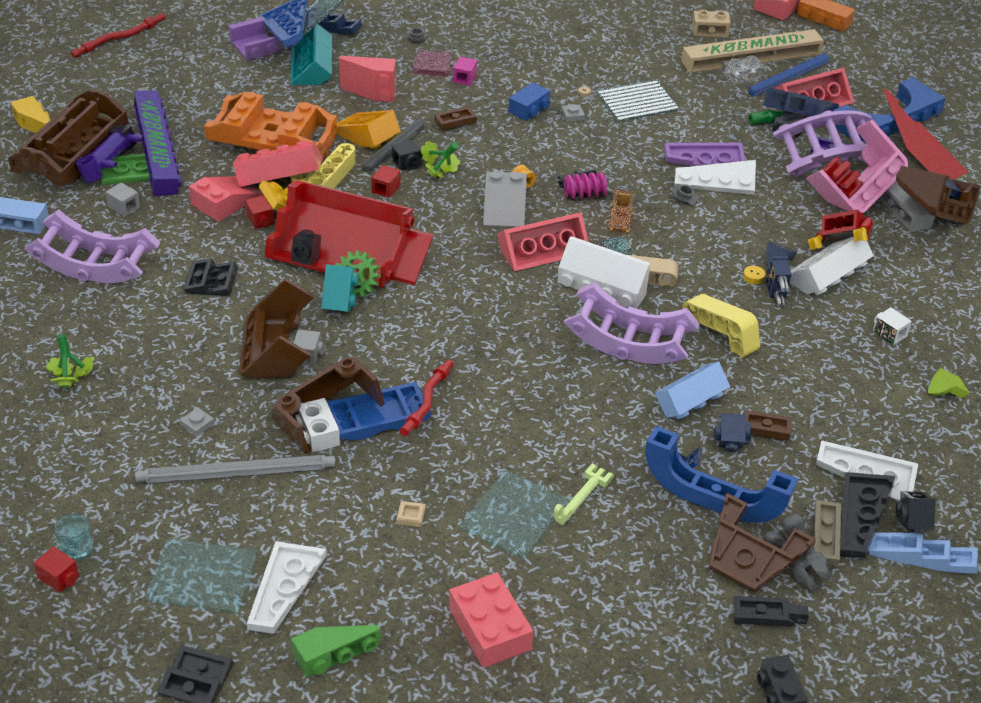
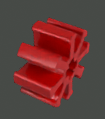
[823,157,863,199]

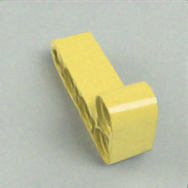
[291,143,356,189]
[682,294,760,359]

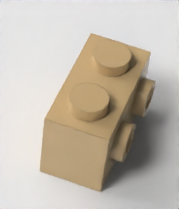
[692,10,730,37]

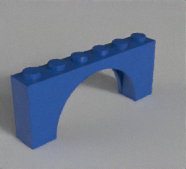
[833,77,945,144]

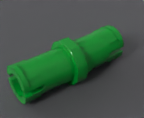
[748,109,785,125]

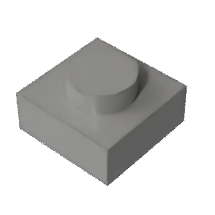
[561,104,585,122]
[180,407,214,436]

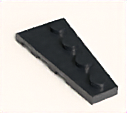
[840,472,896,558]

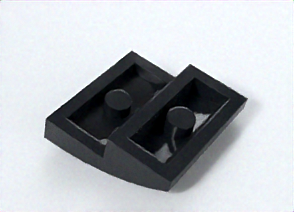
[184,258,238,296]
[157,645,234,703]

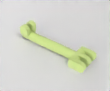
[554,464,614,525]

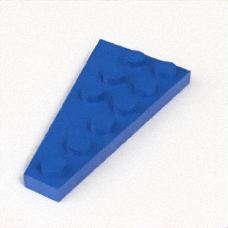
[259,0,308,47]

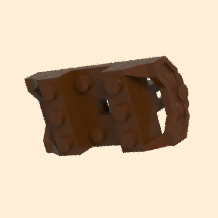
[8,89,129,187]

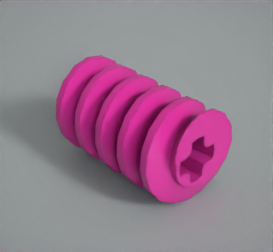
[563,172,607,200]

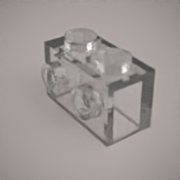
[721,56,765,87]

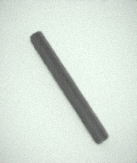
[362,119,425,172]

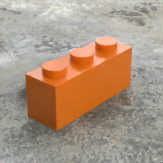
[797,0,855,32]

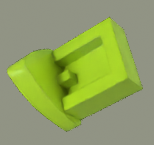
[928,368,969,398]

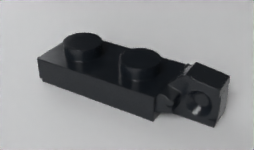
[733,596,809,626]

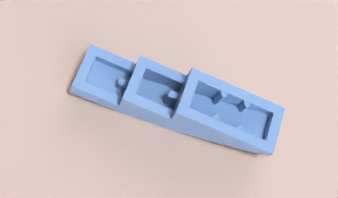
[869,533,979,574]

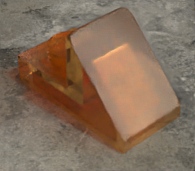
[609,188,635,232]

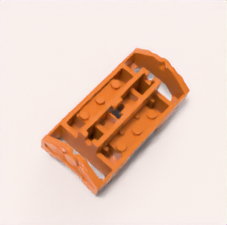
[204,92,337,161]

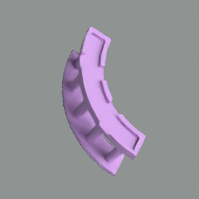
[773,110,872,177]
[24,209,160,283]
[564,282,699,364]

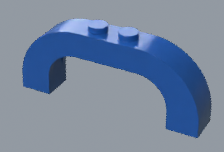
[645,426,798,523]

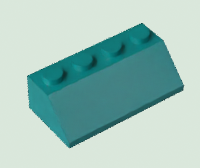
[290,23,332,85]

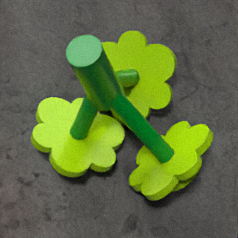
[421,141,460,178]
[46,334,94,389]

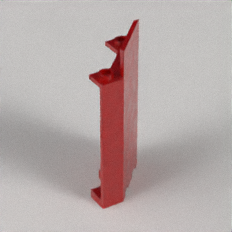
[265,180,434,288]

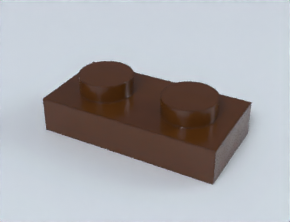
[434,106,477,131]
[744,410,792,441]

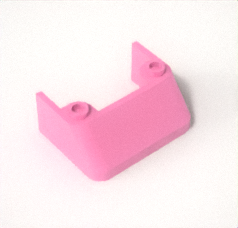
[806,120,908,213]

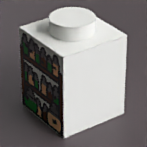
[873,308,912,345]

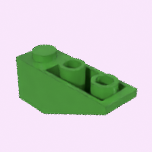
[291,625,381,677]

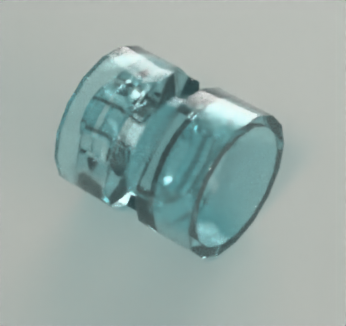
[55,513,94,561]

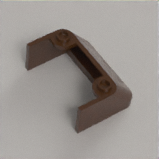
[239,278,314,378]
[271,357,385,454]

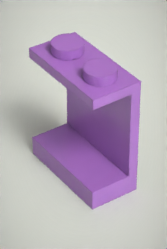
[228,17,280,60]

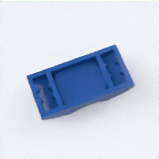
[327,382,431,440]

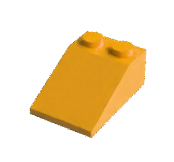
[336,110,401,149]

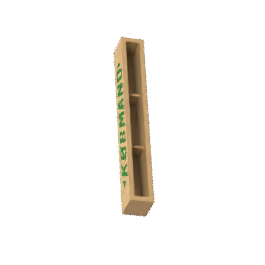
[682,29,824,73]

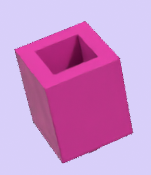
[453,57,478,86]

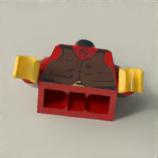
[808,209,873,250]

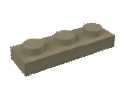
[813,500,841,567]

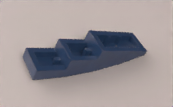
[305,8,362,34]

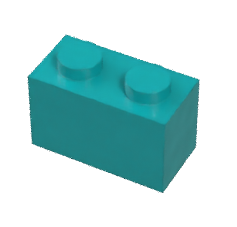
[321,264,359,312]

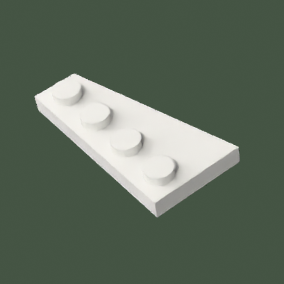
[674,160,756,195]
[816,441,918,502]
[247,542,327,634]

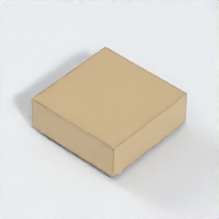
[396,501,426,527]

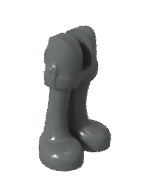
[763,514,831,591]

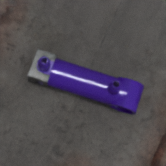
[76,125,145,183]

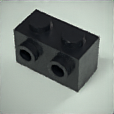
[895,491,936,534]
[757,655,808,703]

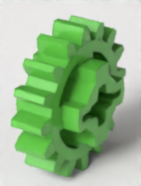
[335,250,381,298]

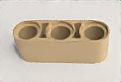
[628,255,678,287]

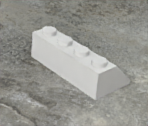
[557,236,650,309]
[790,236,874,295]

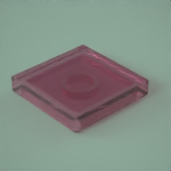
[412,49,453,77]

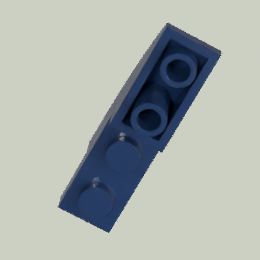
[763,87,839,117]

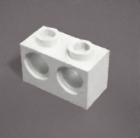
[295,398,340,452]

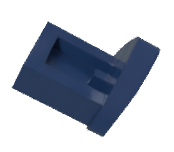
[766,242,797,266]

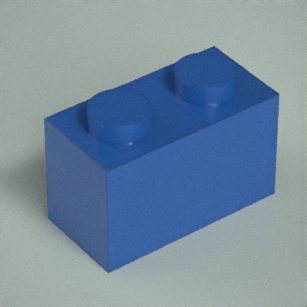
[509,82,550,121]

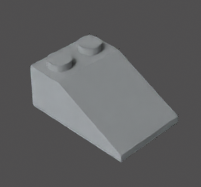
[483,171,527,228]

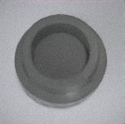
[408,28,426,42]

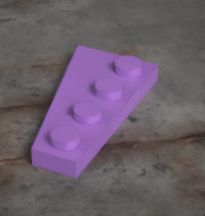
[664,143,745,166]

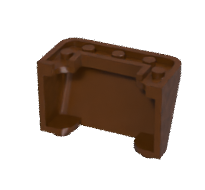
[896,166,981,224]

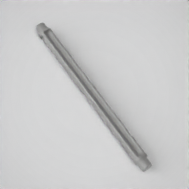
[135,455,335,483]

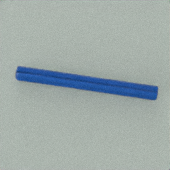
[748,53,829,96]

